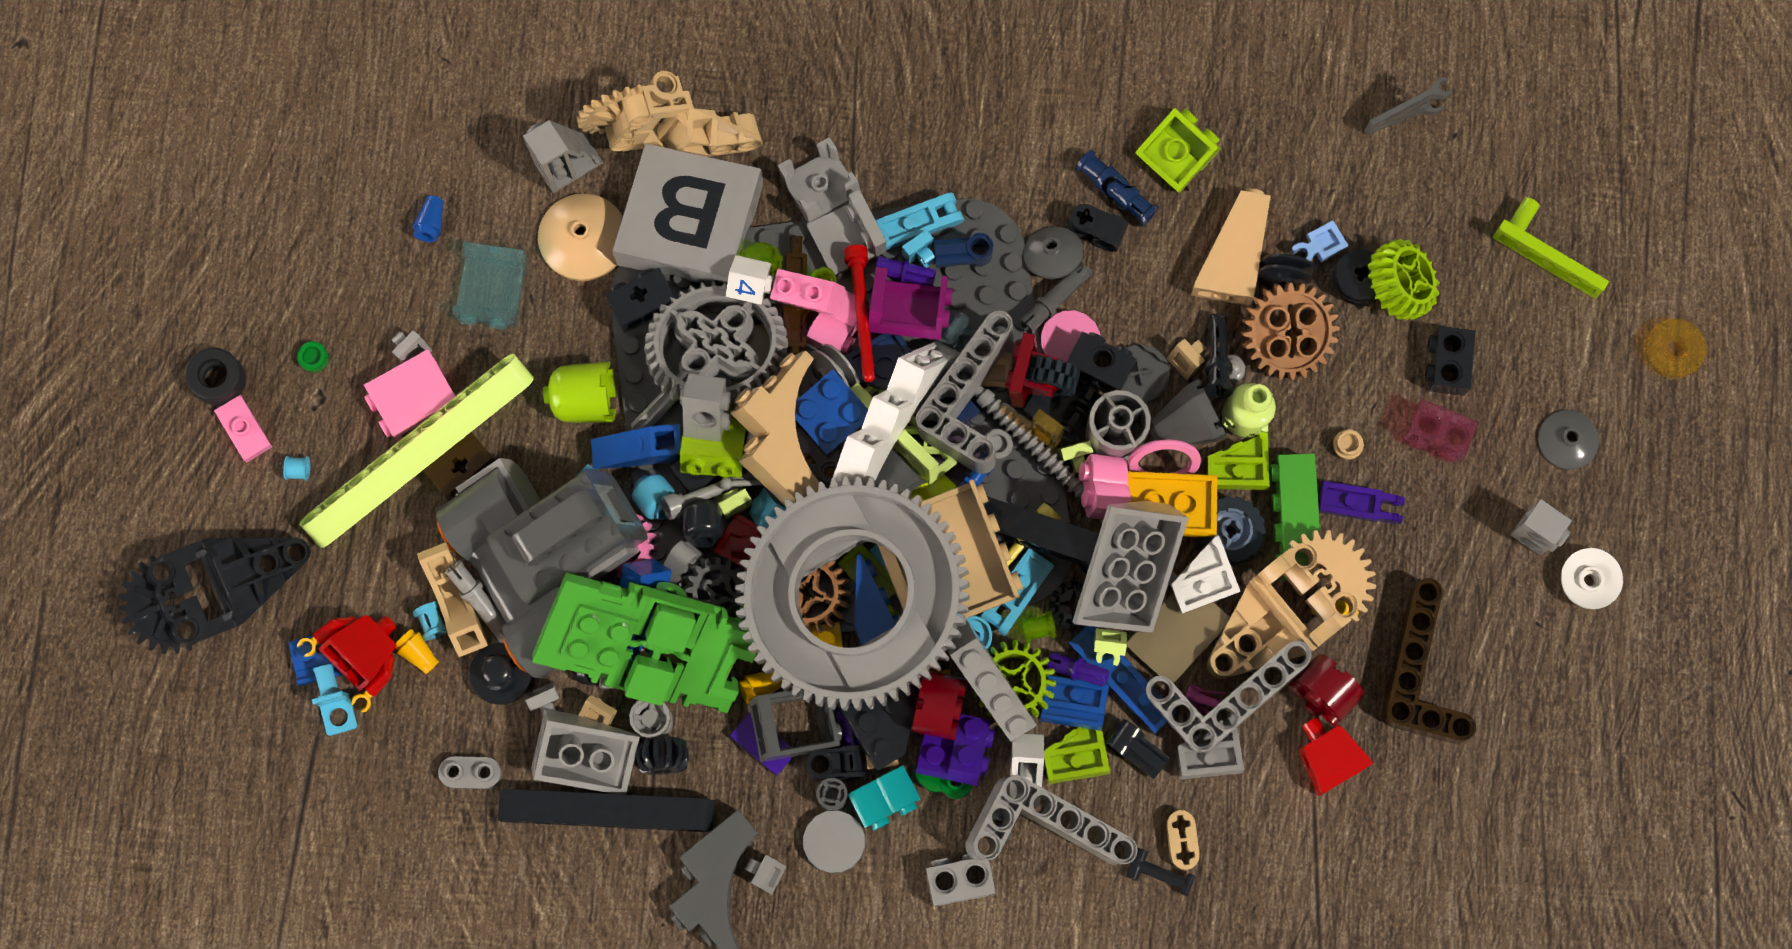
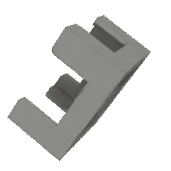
[777,137,860,223]

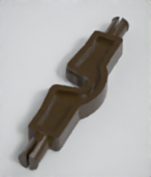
[782,235,812,355]

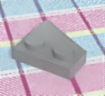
[1177,713,1244,780]

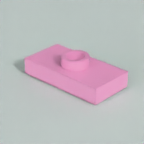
[214,395,272,463]

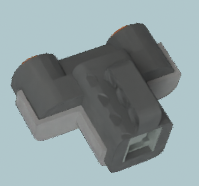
[436,458,648,678]

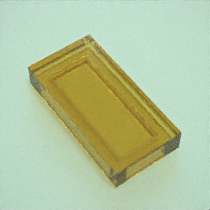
[1031,409,1064,449]

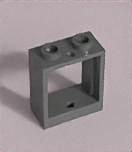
[749,690,842,763]

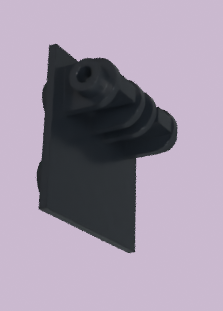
[1023,380,1102,445]

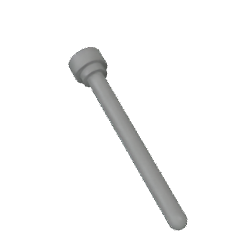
[661,471,757,520]

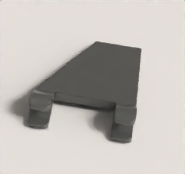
[1365,77,1453,135]

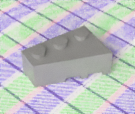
[523,120,604,193]

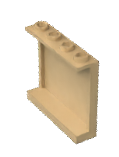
[878,479,1023,618]

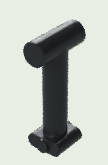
[1126,847,1195,897]

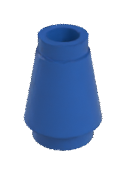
[412,195,444,242]

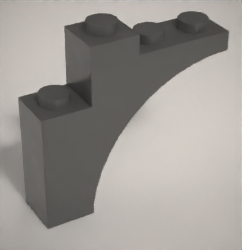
[669,809,759,949]

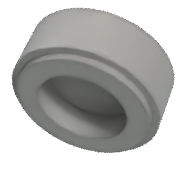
[985,429,1013,461]

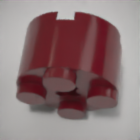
[1288,653,1364,727]
[912,671,967,741]

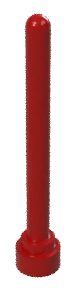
[843,245,875,382]

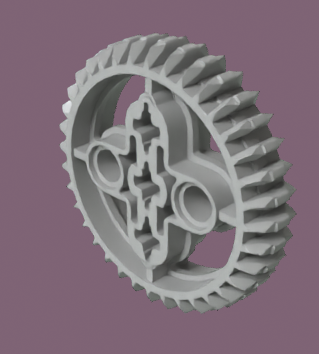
[644,280,788,412]

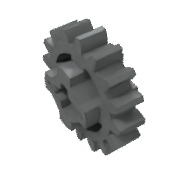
[681,557,744,617]

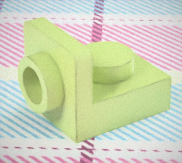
[713,486,752,520]

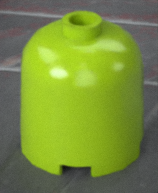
[543,361,616,423]

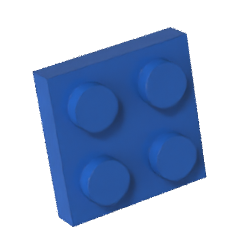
[795,369,868,457]

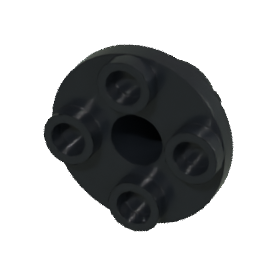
[469,643,532,705]

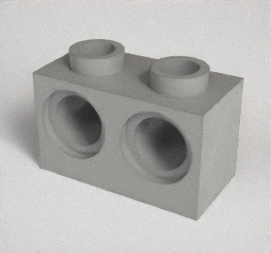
[1510,499,1572,556]
[926,854,996,907]

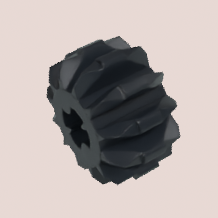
[636,736,689,775]

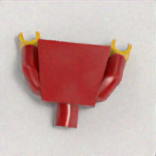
[297,615,396,712]

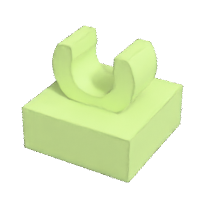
[1057,440,1093,473]
[1094,628,1127,666]

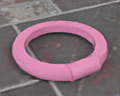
[1128,439,1201,474]

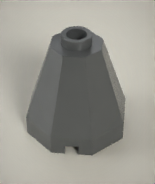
[1149,379,1228,445]

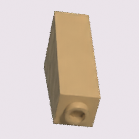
[1191,189,1271,306]

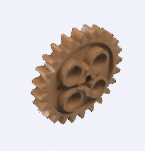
[1240,281,1340,380]

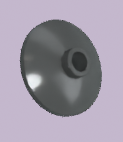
[1023,227,1083,279]
[1538,410,1599,470]

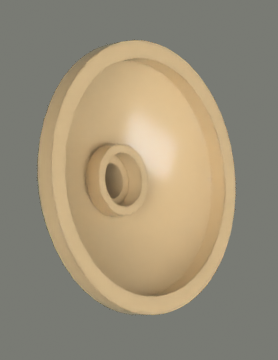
[538,193,623,281]

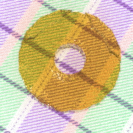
[1644,319,1707,379]

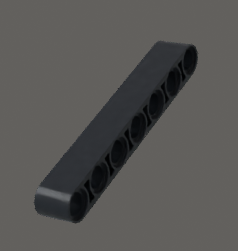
[498,789,715,832]

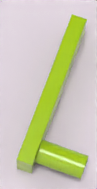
[1492,197,1609,299]

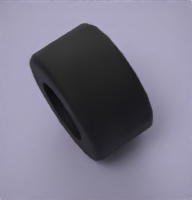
[186,348,246,406]

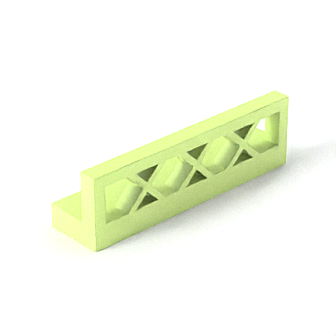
[850,383,957,485]

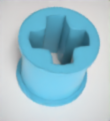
[283,456,310,481]

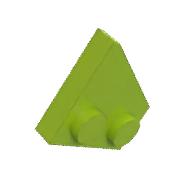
[1206,432,1270,490]
[1044,727,1110,785]

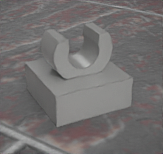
[391,331,432,363]
[525,681,559,715]
[745,855,786,895]

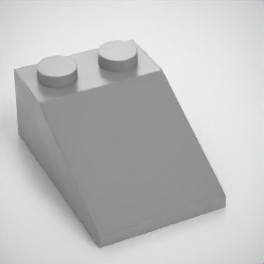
[531,709,640,795]

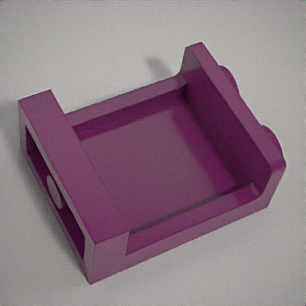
[869,267,953,340]

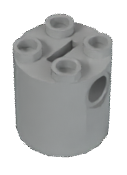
[1085,390,1151,461]

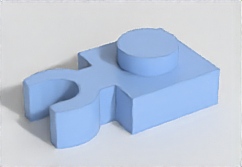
[1290,221,1348,262]

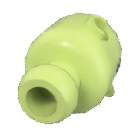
[1222,383,1276,438]

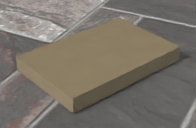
[1126,592,1230,683]

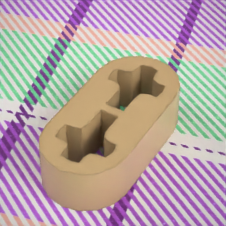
[1166,810,1199,871]

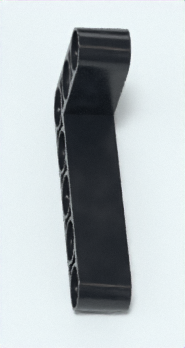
[984,496,1099,575]

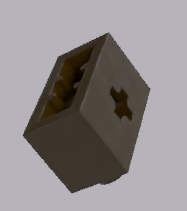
[423,432,495,501]

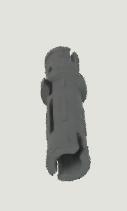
[1018,262,1093,334]

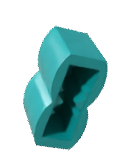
[848,766,921,831]

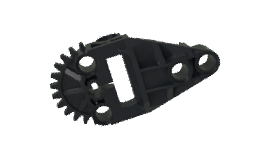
[118,538,311,655]

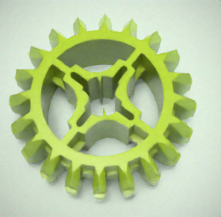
[1368,239,1440,320]
[973,640,1056,719]

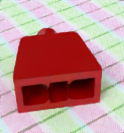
[1299,717,1374,797]

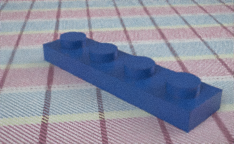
[1068,626,1177,734]

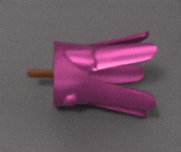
[1181,684,1225,716]

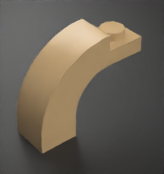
[417,542,488,657]

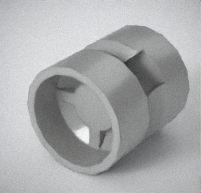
[629,700,673,740]

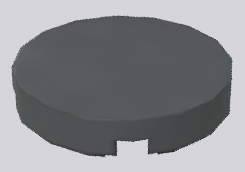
[1122,344,1170,404]

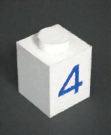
[726,255,774,304]

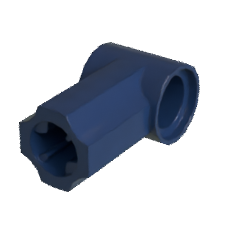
[933,233,994,268]

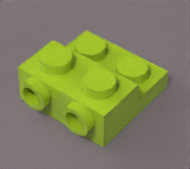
[1135,108,1222,193]

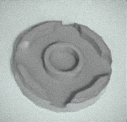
[803,810,865,873]

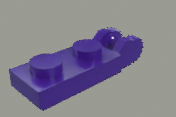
[1318,481,1405,524]

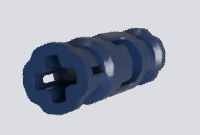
[1075,149,1159,227]

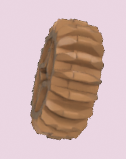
[799,560,851,633]

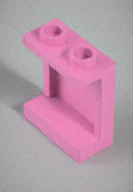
[364,349,456,442]

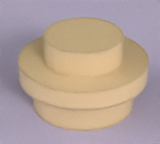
[1333,429,1364,460]

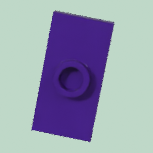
[730,712,793,776]

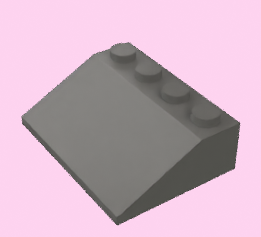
[1072,501,1189,633]

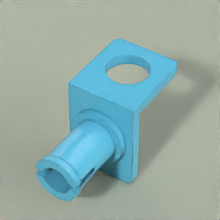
[312,664,358,736]

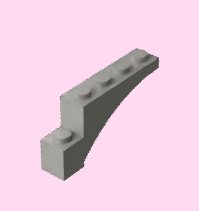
[947,614,1037,742]

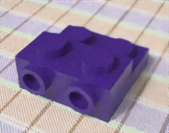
[916,714,995,786]

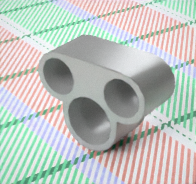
[664,541,705,587]

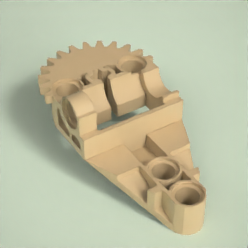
[576,71,763,157]
[1206,530,1376,679]

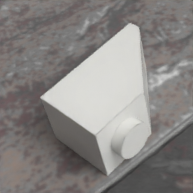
[1009,734,1044,807]

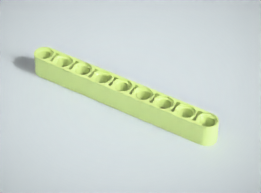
[300,354,534,548]

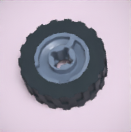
[1196,496,1266,566]

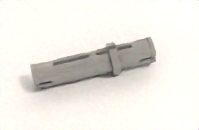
[445,560,506,643]

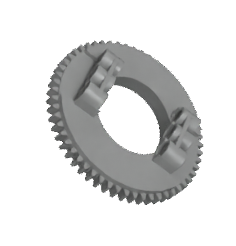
[735,476,970,711]

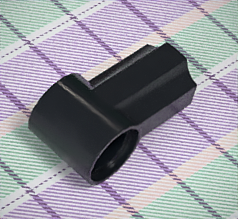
[1105,719,1170,779]

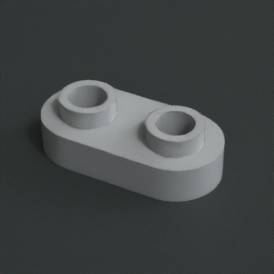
[438,756,502,789]

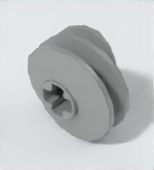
[810,344,860,388]

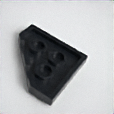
[837,676,923,771]

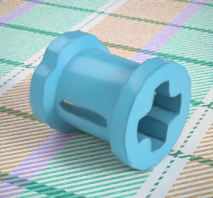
[412,601,447,641]

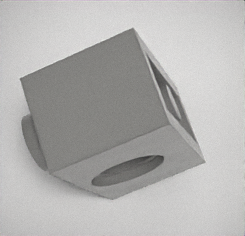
[682,373,731,442]

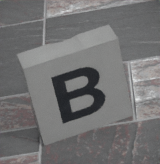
[613,143,764,286]

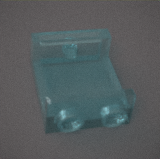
[452,242,528,330]

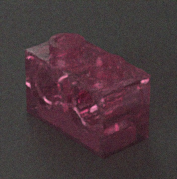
[1403,399,1479,462]

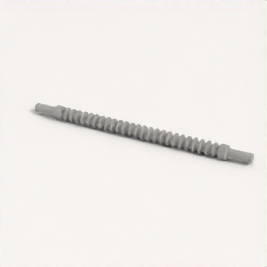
[958,373,1178,586]

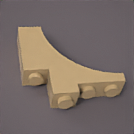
[730,350,819,505]

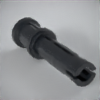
[1205,313,1233,399]

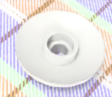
[1561,548,1623,609]

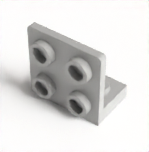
[807,190,886,277]

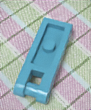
[875,192,964,250]
[980,548,1054,636]

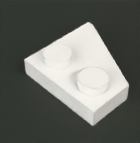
[1171,536,1241,613]

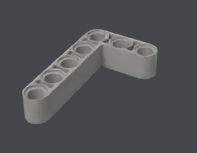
[916,311,1014,474]
[1146,641,1312,753]
[966,775,1138,865]

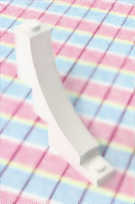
[829,341,960,488]

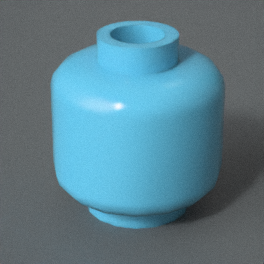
[632,474,677,520]

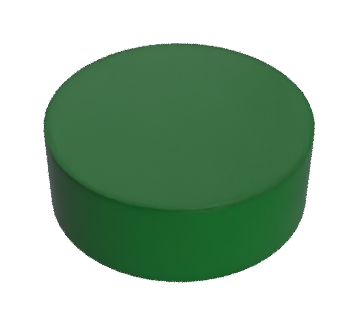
[297,341,329,373]

